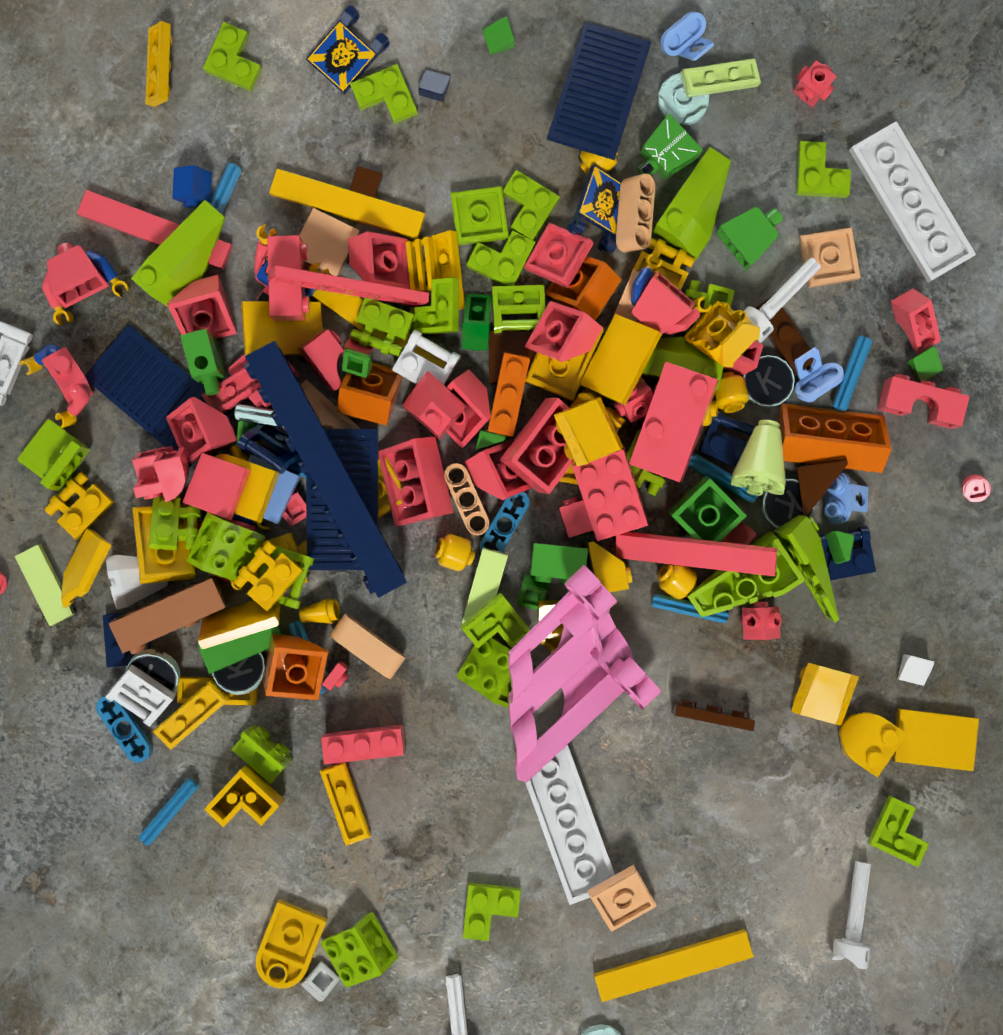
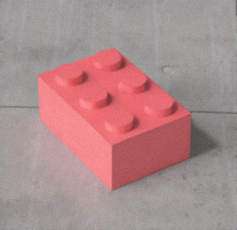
[500,398,574,494]
[572,446,648,541]

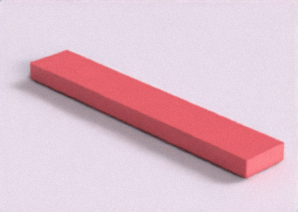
[77,190,233,270]
[267,265,429,307]
[616,532,778,576]

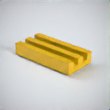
[405,236,436,292]

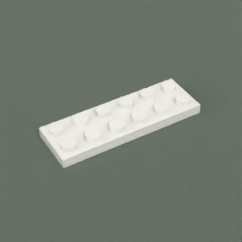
[849,121,976,283]
[515,745,615,905]

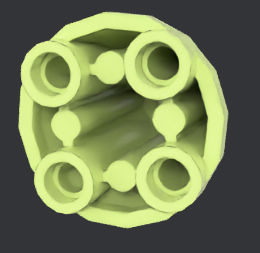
[731,420,786,496]

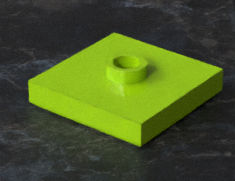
[450,186,509,246]

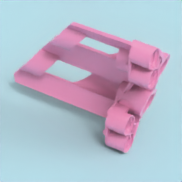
[508,565,662,783]

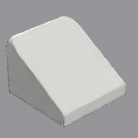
[897,654,934,686]
[301,961,340,1002]

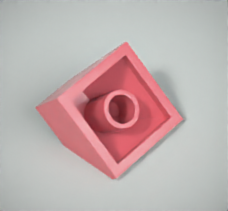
[348,231,410,289]
[167,275,237,339]
[524,301,603,362]
[447,369,491,449]
[402,371,467,441]
[166,397,237,464]
[463,439,532,500]

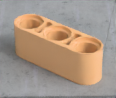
[616,173,655,253]
[444,463,489,536]
[329,613,406,679]

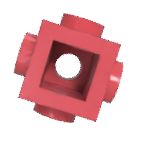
[793,60,837,108]
[614,376,653,423]
[741,601,782,640]

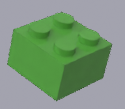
[667,475,747,542]
[530,543,588,584]

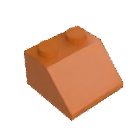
[545,256,622,320]
[337,363,403,426]
[263,634,328,700]

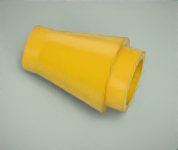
[299,598,340,624]

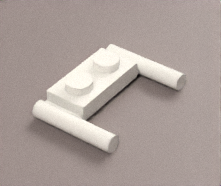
[0,321,33,406]

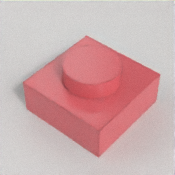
[322,661,349,691]

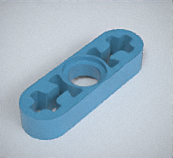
[479,492,529,552]
[96,696,153,763]

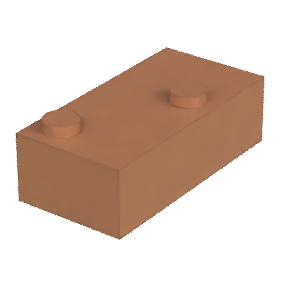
[109,575,227,655]

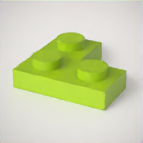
[203,22,262,92]
[350,64,418,124]
[796,141,851,198]
[503,170,560,241]
[466,230,536,286]
[410,277,459,334]
[460,593,530,649]
[867,795,929,868]
[463,883,521,941]

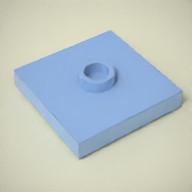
[248,455,300,524]

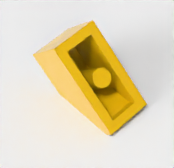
[587,542,632,592]

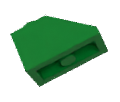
[462,293,492,351]

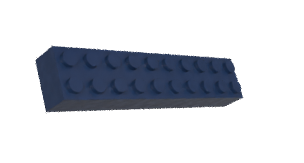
[244,341,407,598]

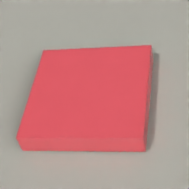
[524,222,594,288]
[183,453,251,520]

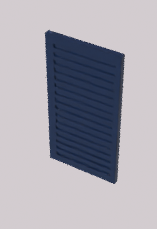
[546,22,651,160]
[85,324,235,468]
[306,428,378,570]

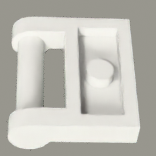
[392,329,461,386]
[105,664,176,726]

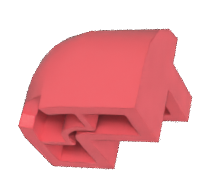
[132,446,189,502]

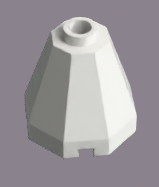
[106,555,169,609]

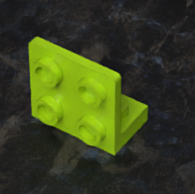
[18,419,91,491]
[186,512,265,581]
[457,637,535,708]
[231,725,293,784]
[321,911,399,987]

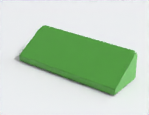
[198,626,281,674]

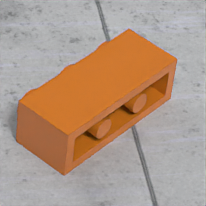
[488,352,530,437]

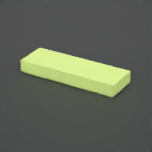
[680,58,761,98]
[14,544,76,626]
[462,547,508,623]

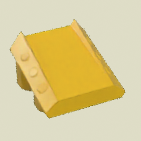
[684,301,760,367]
[554,397,623,466]
[791,663,859,725]

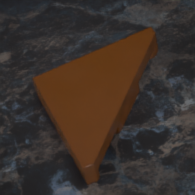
[797,460,848,515]

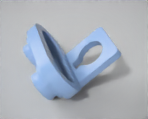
[660,11,714,61]
[794,347,844,402]
[824,472,868,524]

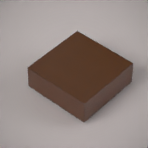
[350,166,383,198]

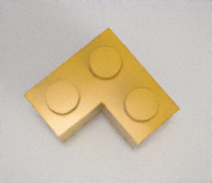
[204,765,285,828]

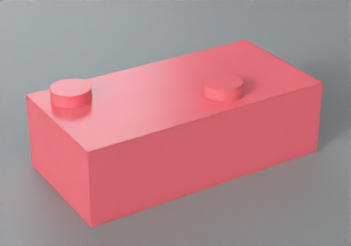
[629,362,719,482]

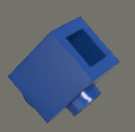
[172,165,212,209]

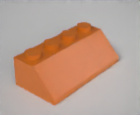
[778,403,892,473]

